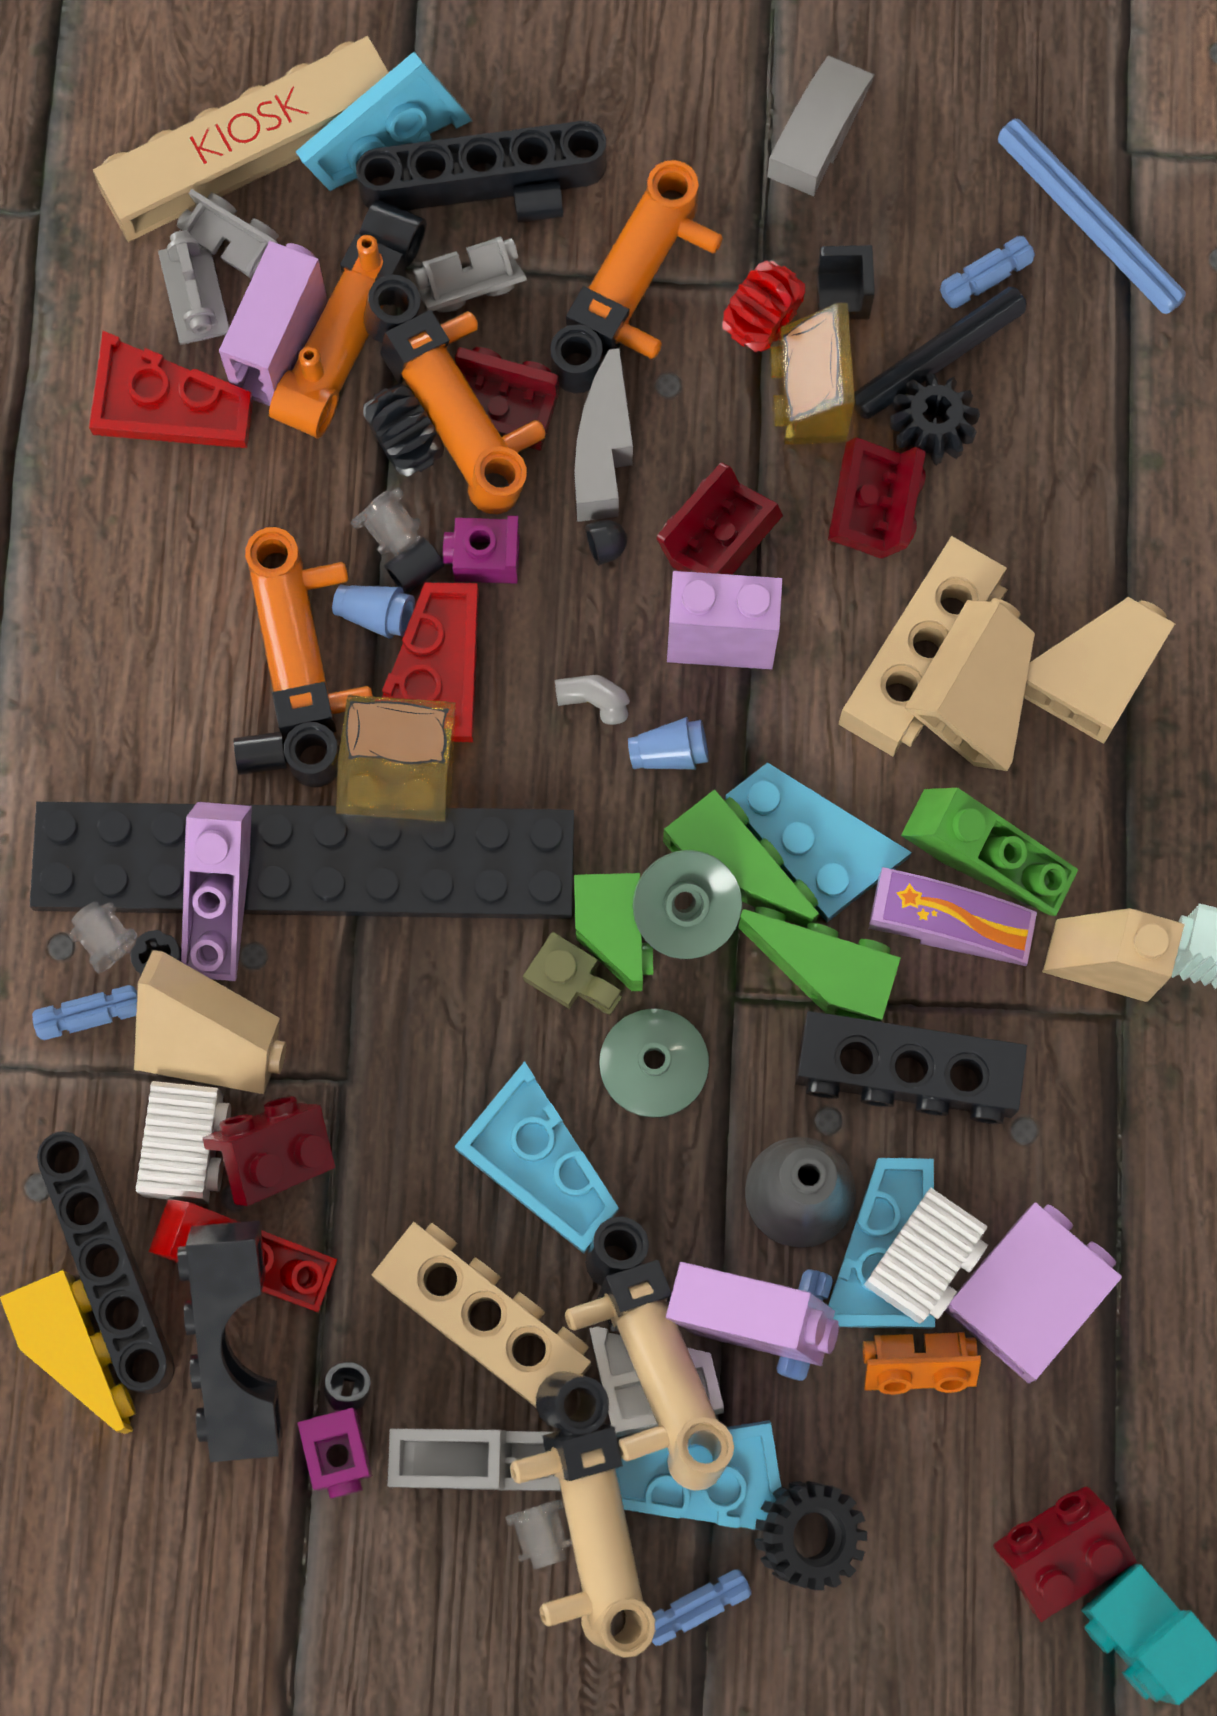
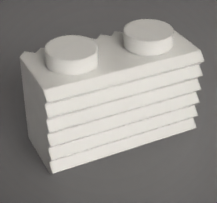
[136,1081,231,1204]
[864,1188,988,1324]

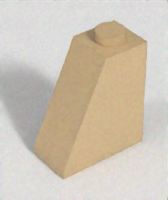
[1024,597,1175,744]
[905,598,1035,771]
[1042,908,1185,1002]
[134,950,286,1094]

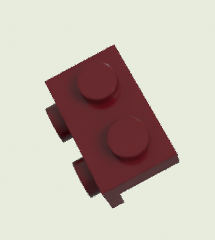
[455,347,559,451]
[828,437,926,559]
[657,462,783,575]
[202,1096,335,1206]
[993,1486,1137,1622]

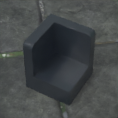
[816,245,875,320]

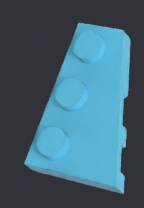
[295,52,472,191]
[725,762,912,922]
[454,1061,619,1253]
[828,1158,935,1329]
[615,1420,781,1530]

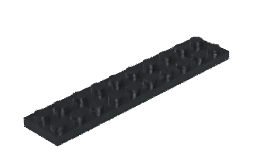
[30,801,574,919]

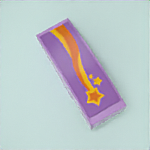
[868,867,1037,966]

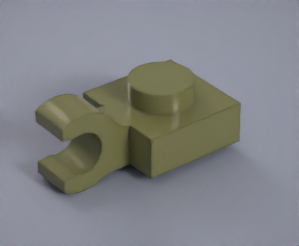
[523,932,622,1016]

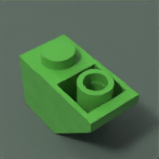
[574,873,653,991]

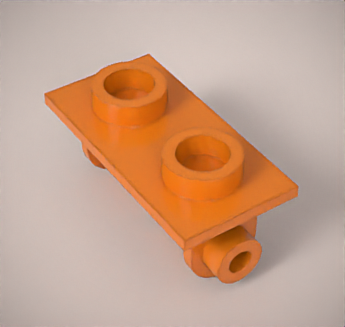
[863,1332,981,1395]

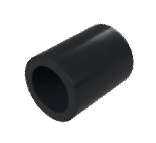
[513,181,563,223]
[384,537,444,594]
[233,732,287,775]

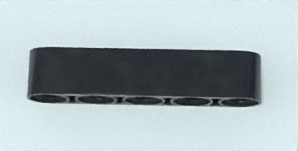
[356,121,606,211]
[37,1131,175,1394]

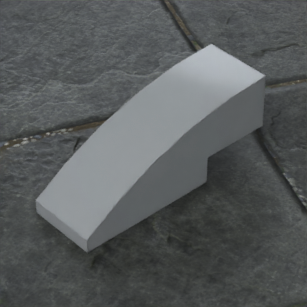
[767,56,874,196]
[575,349,633,522]
[388,1429,561,1491]

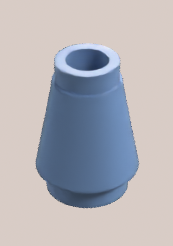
[332,584,415,639]
[628,717,709,770]

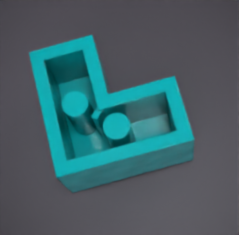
[1081,1564,1217,1705]

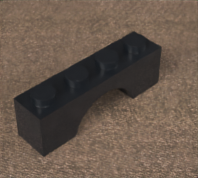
[178,1221,283,1462]

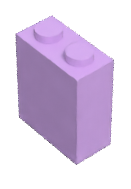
[219,241,328,406]
[667,571,782,669]
[945,1202,1122,1383]
[666,1262,839,1366]

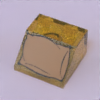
[769,303,855,445]
[336,695,456,821]

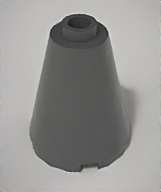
[745,1137,856,1248]

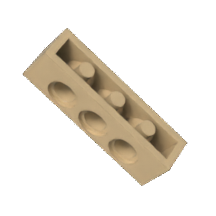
[838,536,1008,757]
[372,1222,591,1408]

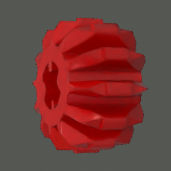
[722,260,805,352]

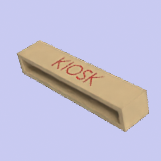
[93,36,389,242]

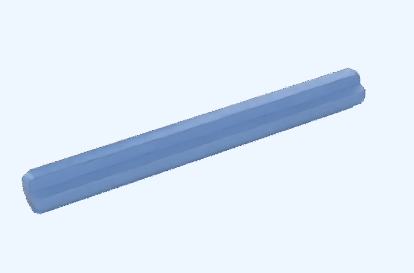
[998,119,1186,314]

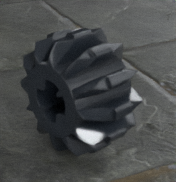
[889,372,980,466]
[363,383,444,477]

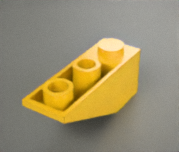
[0,1270,136,1434]

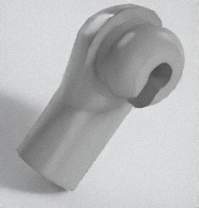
[555,675,630,725]

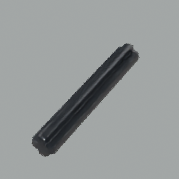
[851,287,1027,419]

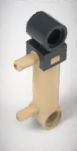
[565,1216,734,1491]
[510,1372,655,1657]

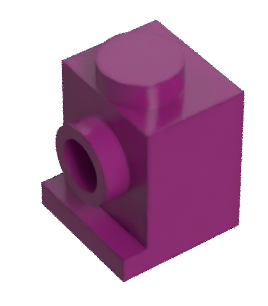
[443,516,520,584]
[297,1408,373,1499]

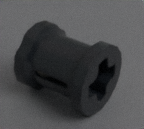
[130,930,182,975]

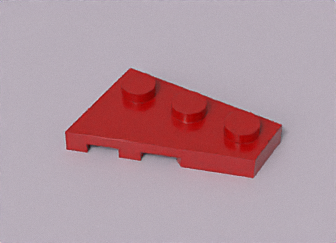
[89,331,253,448]
[380,582,479,742]

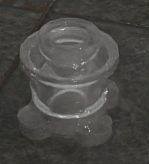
[350,487,422,556]
[69,902,138,974]
[505,1500,572,1570]

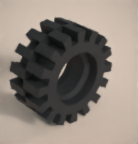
[755,1481,867,1591]

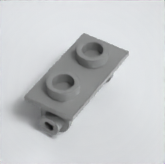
[177,189,279,279]
[158,231,229,345]
[414,236,527,312]

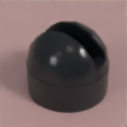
[585,520,627,565]
[324,1362,370,1411]

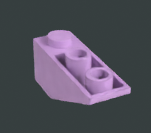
[181,802,252,981]

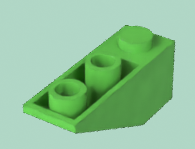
[901,788,1079,916]
[663,789,819,928]
[738,906,901,1022]

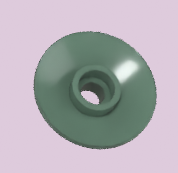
[633,850,742,959]
[600,1009,709,1118]

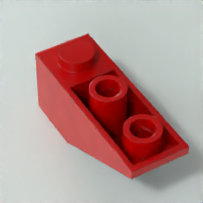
[148,1199,338,1312]

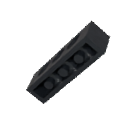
[795,1011,1027,1124]

